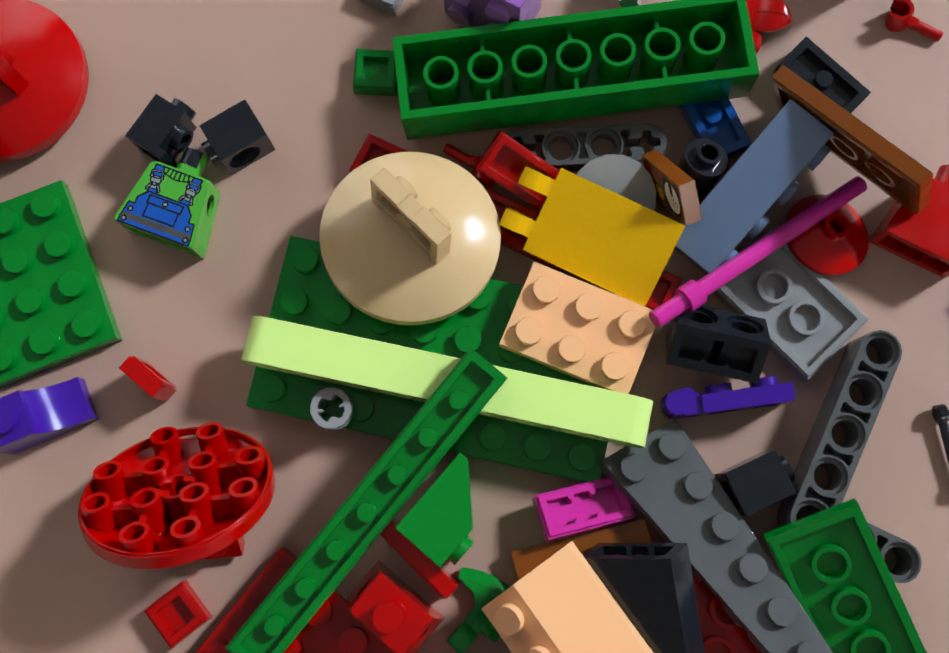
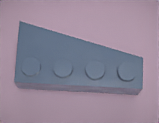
[674,99,834,275]

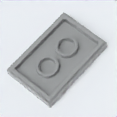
[713,226,869,382]

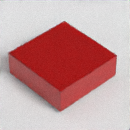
[119,356,177,402]
[144,580,213,649]

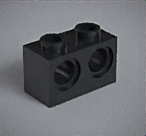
[666,306,771,384]

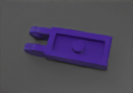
[659,376,796,419]

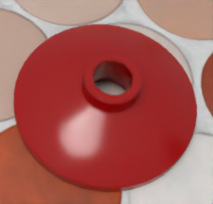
[785,194,869,276]

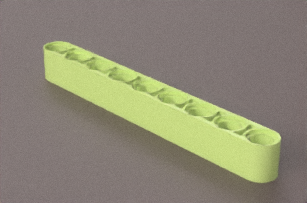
[241,316,653,448]

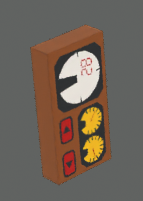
[642,149,702,226]

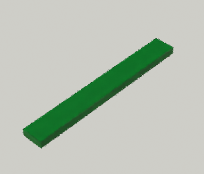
[225,347,507,653]

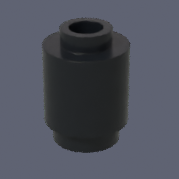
[675,138,728,198]

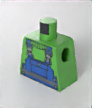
[113,147,220,259]

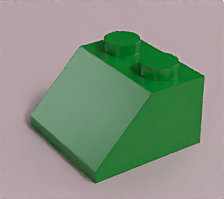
[395,452,474,567]

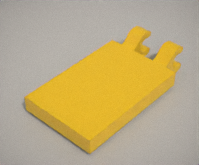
[499,166,685,306]

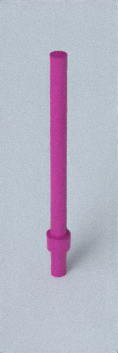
[649,176,867,328]

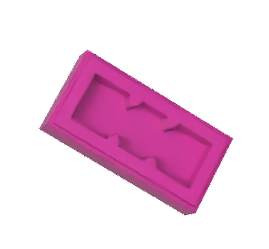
[532,477,636,544]

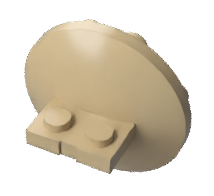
[319,152,501,325]

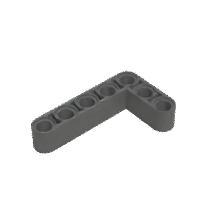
[776,330,922,583]

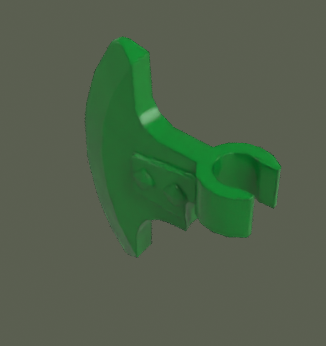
[446,567,510,653]

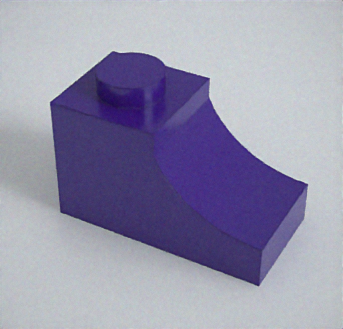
[0,377,99,454]

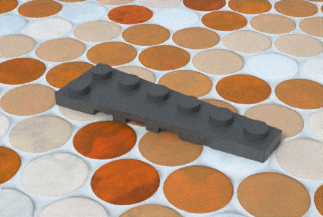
[599,419,833,653]

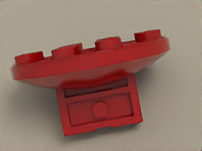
[0,0,89,162]
[77,422,276,569]

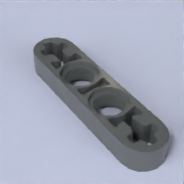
[507,124,667,172]

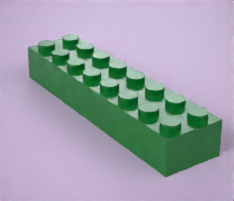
[392,0,760,140]

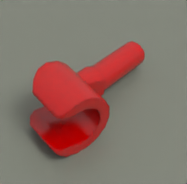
[885,0,943,42]
[443,143,494,189]

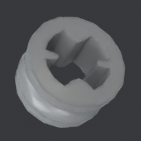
[310,387,354,430]

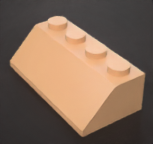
[481,541,654,653]

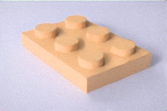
[499,262,655,394]

